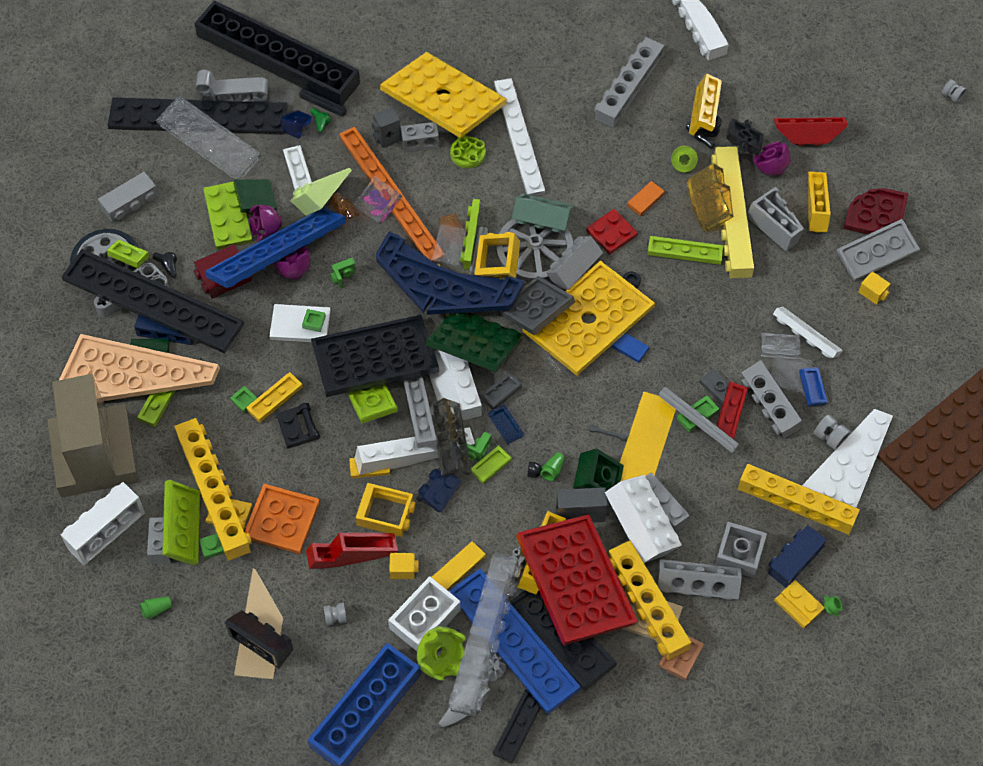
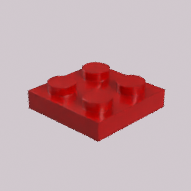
[586,209,638,255]

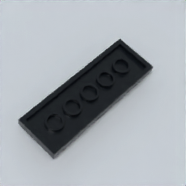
[510,590,617,691]

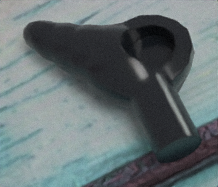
[153,252,177,278]

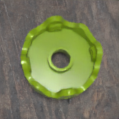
[417,626,467,680]

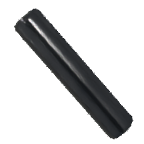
[299,88,347,117]

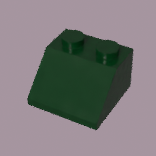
[573,448,624,492]

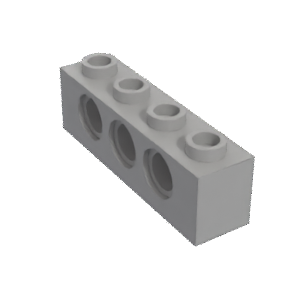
[741,360,804,439]
[657,559,742,600]

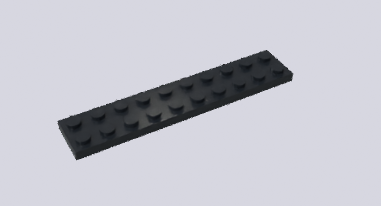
[108,97,288,135]
[62,249,244,354]

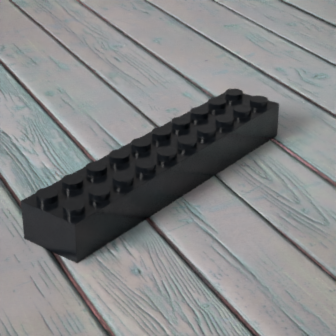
[194,0,360,106]

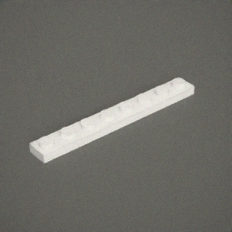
[494,78,545,196]

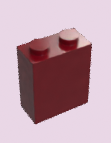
[193,244,252,299]

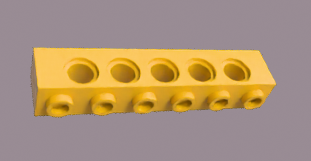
[738,463,860,535]
[608,540,691,660]

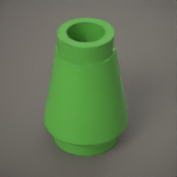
[541,452,565,481]
[140,596,172,619]

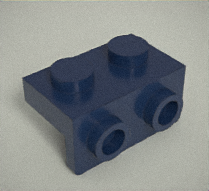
[416,466,462,512]

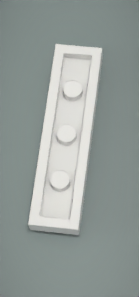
[773,307,843,358]

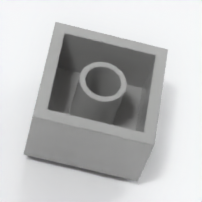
[715,522,767,578]

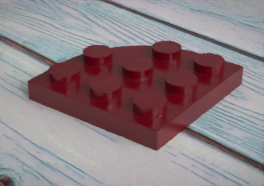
[843,188,909,234]

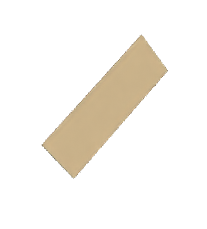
[234,569,283,679]

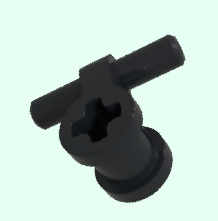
[686,115,722,149]

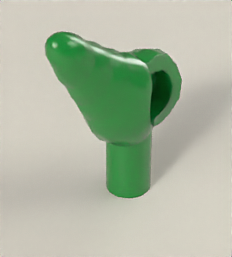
[310,107,331,133]

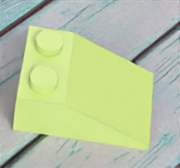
[290,168,352,215]

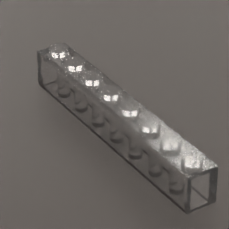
[449,552,521,717]

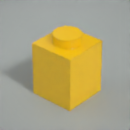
[859,271,890,305]
[389,553,419,579]

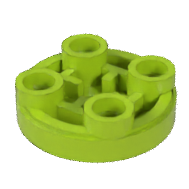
[450,135,486,169]

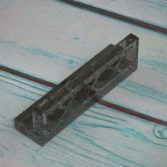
[430,398,472,477]

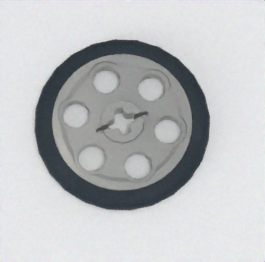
[70,229,139,271]

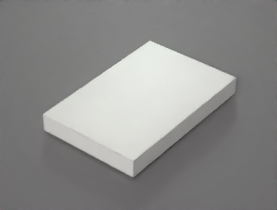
[270,304,331,342]

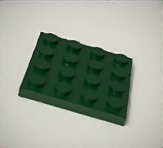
[426,313,523,372]

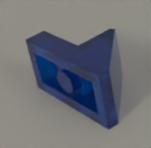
[280,110,313,139]

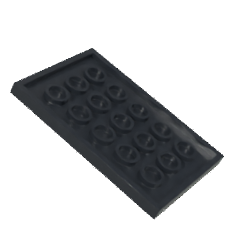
[311,315,439,397]

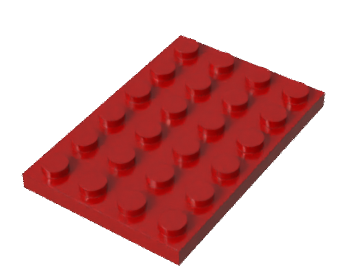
[516,514,638,645]

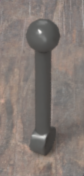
[589,424,628,441]

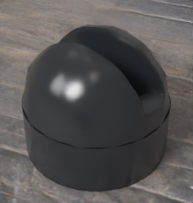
[527,461,542,478]

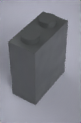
[556,488,610,523]

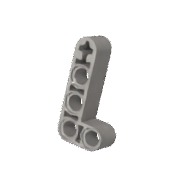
[196,70,269,102]
[94,263,169,318]

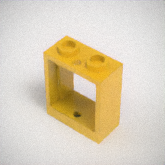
[474,232,521,279]
[356,483,416,537]

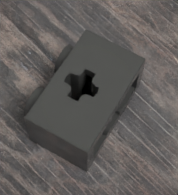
[372,107,402,148]

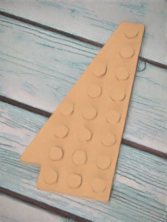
[59,334,220,401]

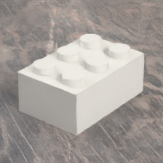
[388,576,461,651]

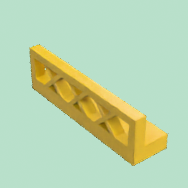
[689,73,722,136]

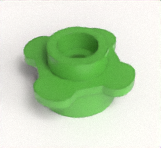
[824,595,842,617]

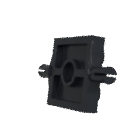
[726,118,764,155]

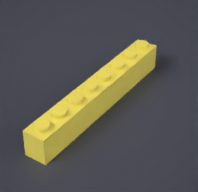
[711,146,754,278]

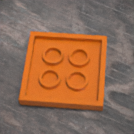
[244,484,320,554]

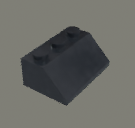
[225,610,294,669]

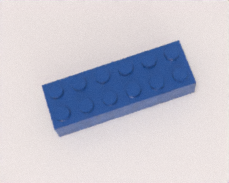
[307,643,421,766]

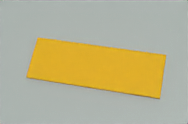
[620,392,676,481]

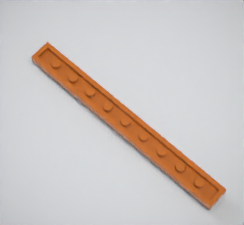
[339,126,445,263]

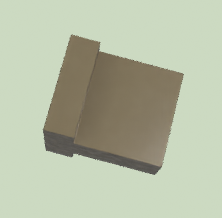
[47,374,140,498]

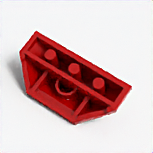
[773,117,848,146]

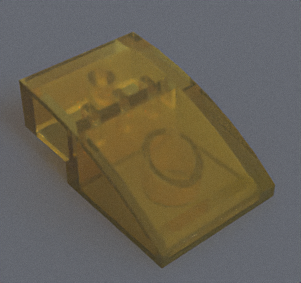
[686,163,734,232]

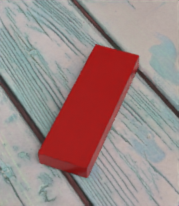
[716,381,748,439]

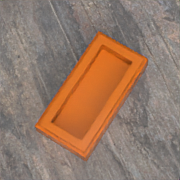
[627,181,665,216]

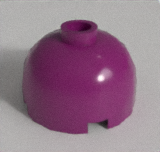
[753,142,791,176]
[249,205,282,242]
[273,246,311,280]

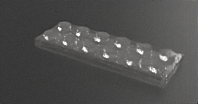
[156,95,261,180]

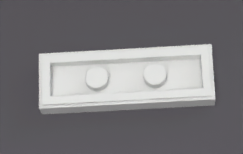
[283,145,312,190]

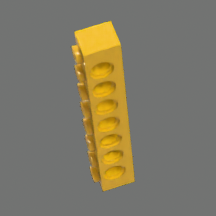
[174,418,252,561]

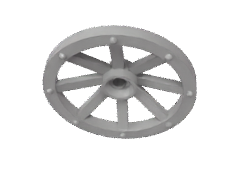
[496,219,573,281]

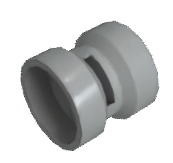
[941,79,966,103]
[323,603,347,626]

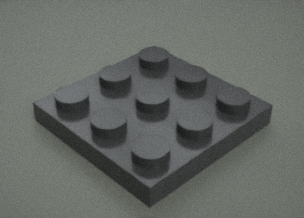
[498,276,575,335]

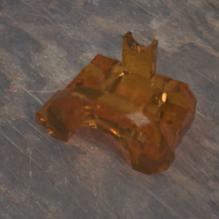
[330,193,359,220]

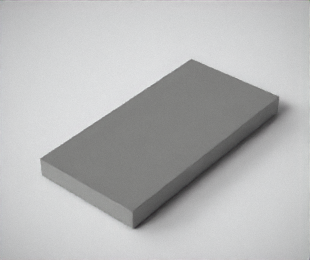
[836,219,920,282]

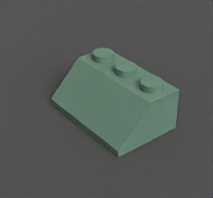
[512,193,575,233]

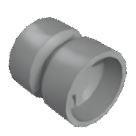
[813,414,851,450]

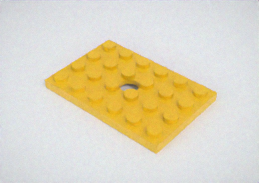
[380,52,507,138]
[522,261,655,376]

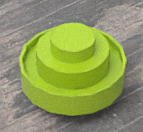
[671,145,698,172]

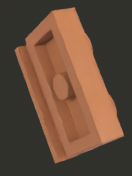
[658,635,704,681]

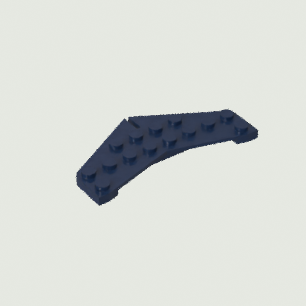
[376,232,524,315]

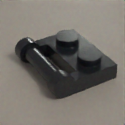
[276,403,320,449]

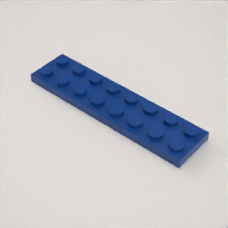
[205,207,346,288]
[448,568,581,714]

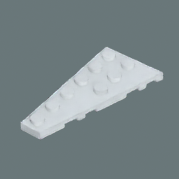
[802,409,893,507]

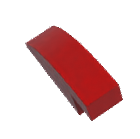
[306,533,398,569]

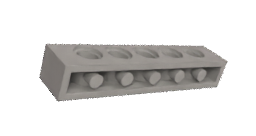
[594,37,664,128]

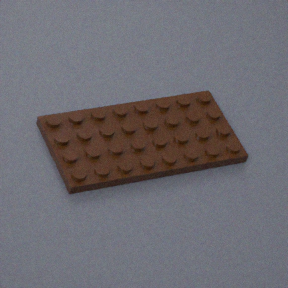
[877,368,983,511]

